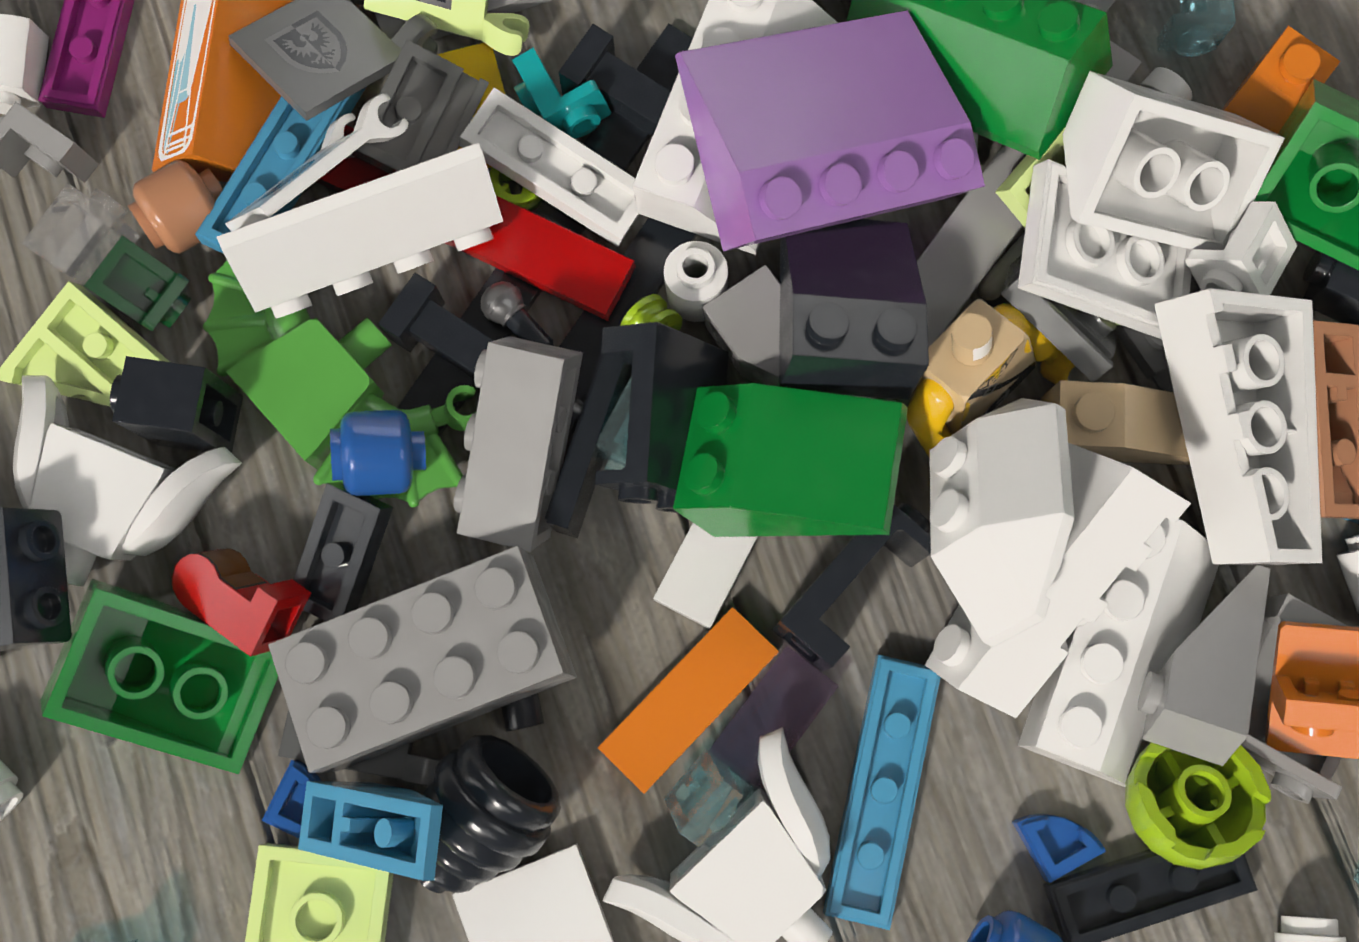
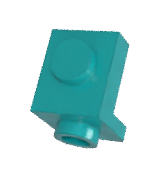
[512,47,611,138]

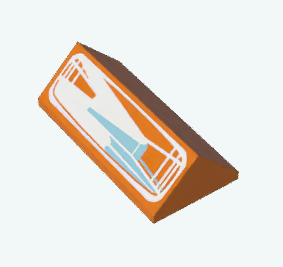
[152,0,294,182]

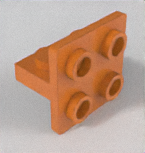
[1265,621,1359,759]

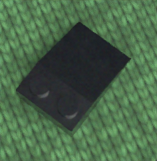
[779,219,929,400]

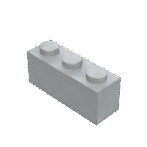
[454,336,583,552]

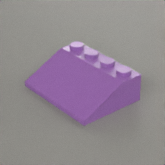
[675,10,985,251]

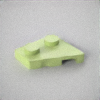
[0,281,170,407]

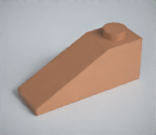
[1313,320,1359,519]

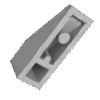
[1138,565,1271,766]

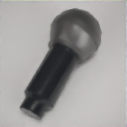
[481,281,554,346]

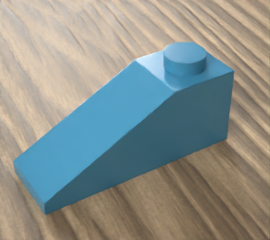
[298,781,443,881]

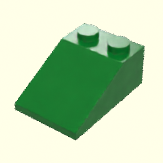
[673,383,908,537]
[40,578,278,774]

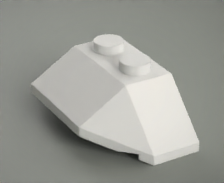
[929,398,1075,647]

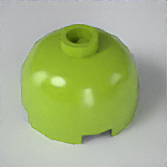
[1125,743,1271,870]

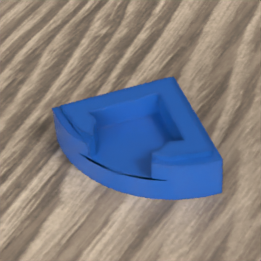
[262,759,322,838]
[1012,814,1106,883]

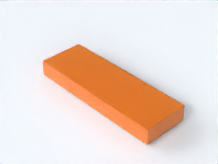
[598,607,779,794]

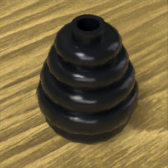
[417,735,561,893]

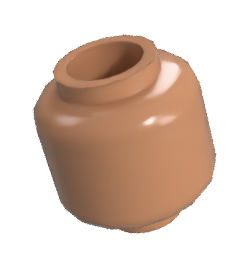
[128,160,223,254]

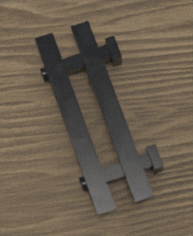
[378,23,697,437]

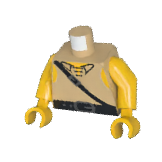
[907,299,1075,459]

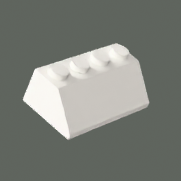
[632,0,838,255]
[217,142,503,319]
[1018,517,1219,787]

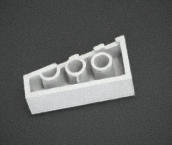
[1154,289,1322,565]
[925,443,1191,718]

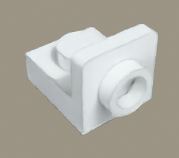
[1185,202,1297,295]

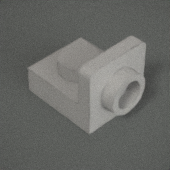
[0,102,99,183]

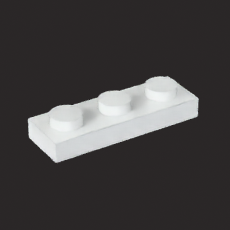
[459,88,639,247]

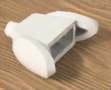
[13,375,242,587]
[602,727,833,942]

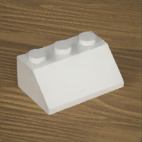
[1063,71,1285,250]

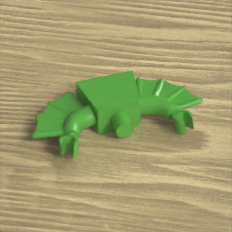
[203,260,477,507]

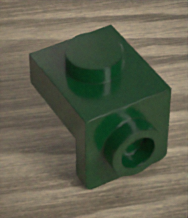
[84,235,191,331]

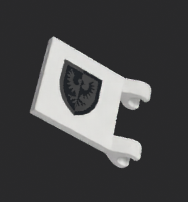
[225,94,409,231]

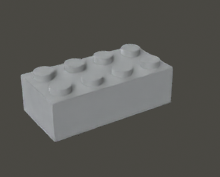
[268,546,577,773]

